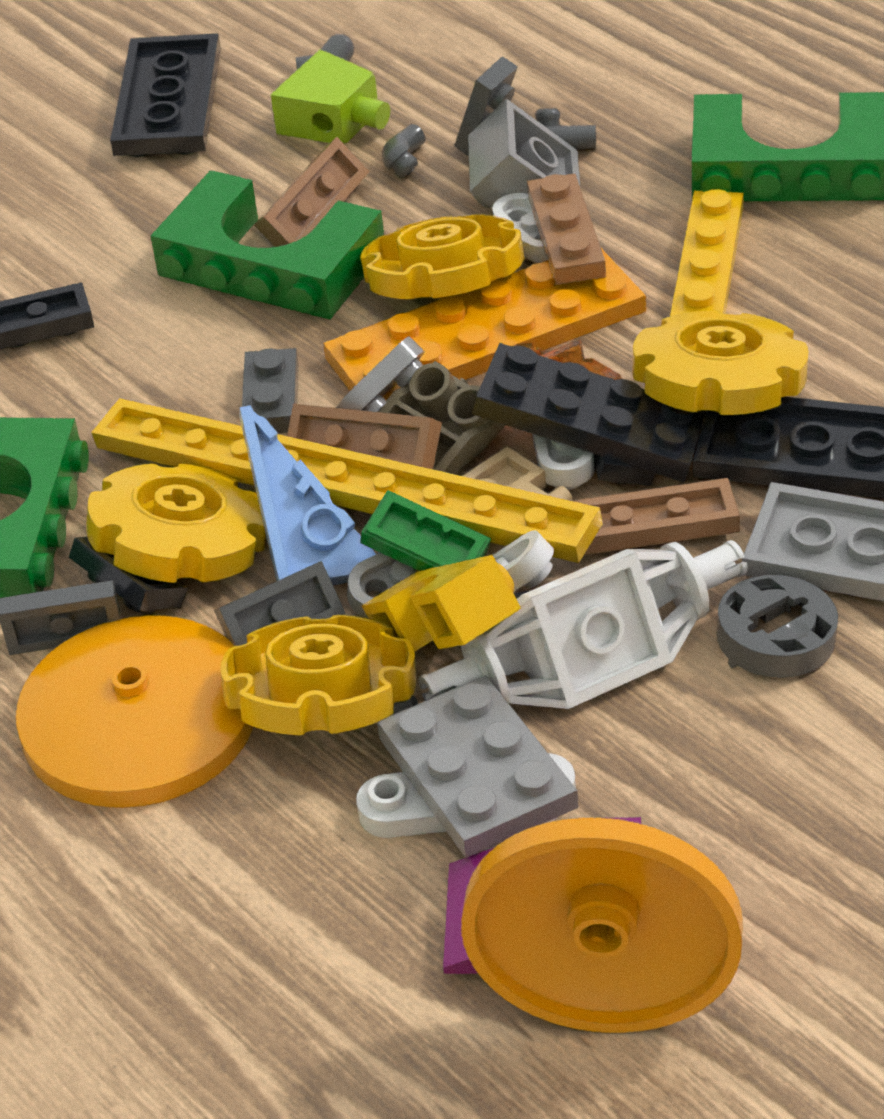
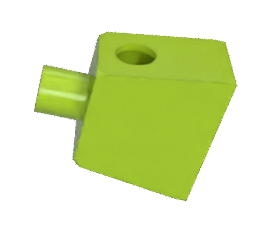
[270,50,390,144]

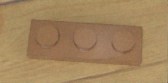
[254,137,370,247]
[527,173,606,285]
[287,403,442,469]
[573,478,740,555]

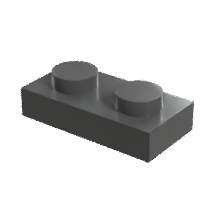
[454,56,518,156]
[242,348,299,433]
[214,561,346,646]
[0,580,122,655]

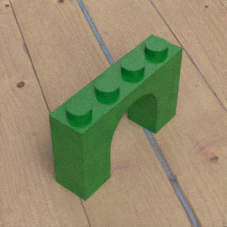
[691,92,884,201]
[150,170,384,320]
[0,417,89,598]

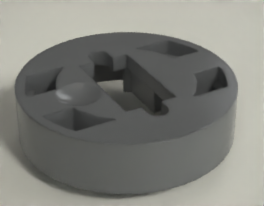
[716,575,838,678]

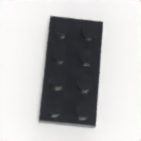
[110,33,221,157]
[472,343,706,483]
[693,397,884,498]

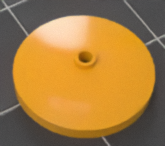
[16,615,253,808]
[461,818,743,1033]

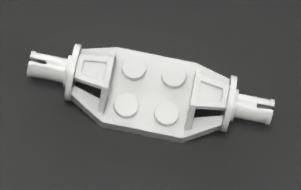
[418,540,748,709]

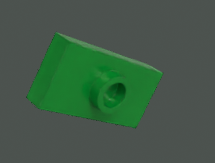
[360,490,491,571]

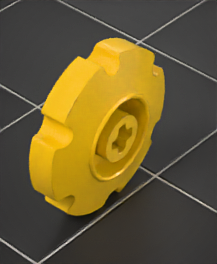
[361,214,525,299]
[632,311,809,415]
[86,464,266,583]
[221,615,417,735]

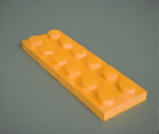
[323,248,646,400]

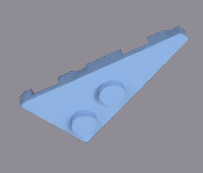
[239,405,380,585]

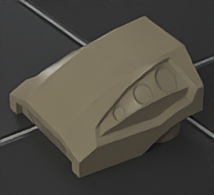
[378,361,506,475]

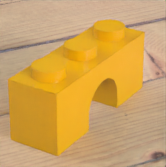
[361,555,521,652]

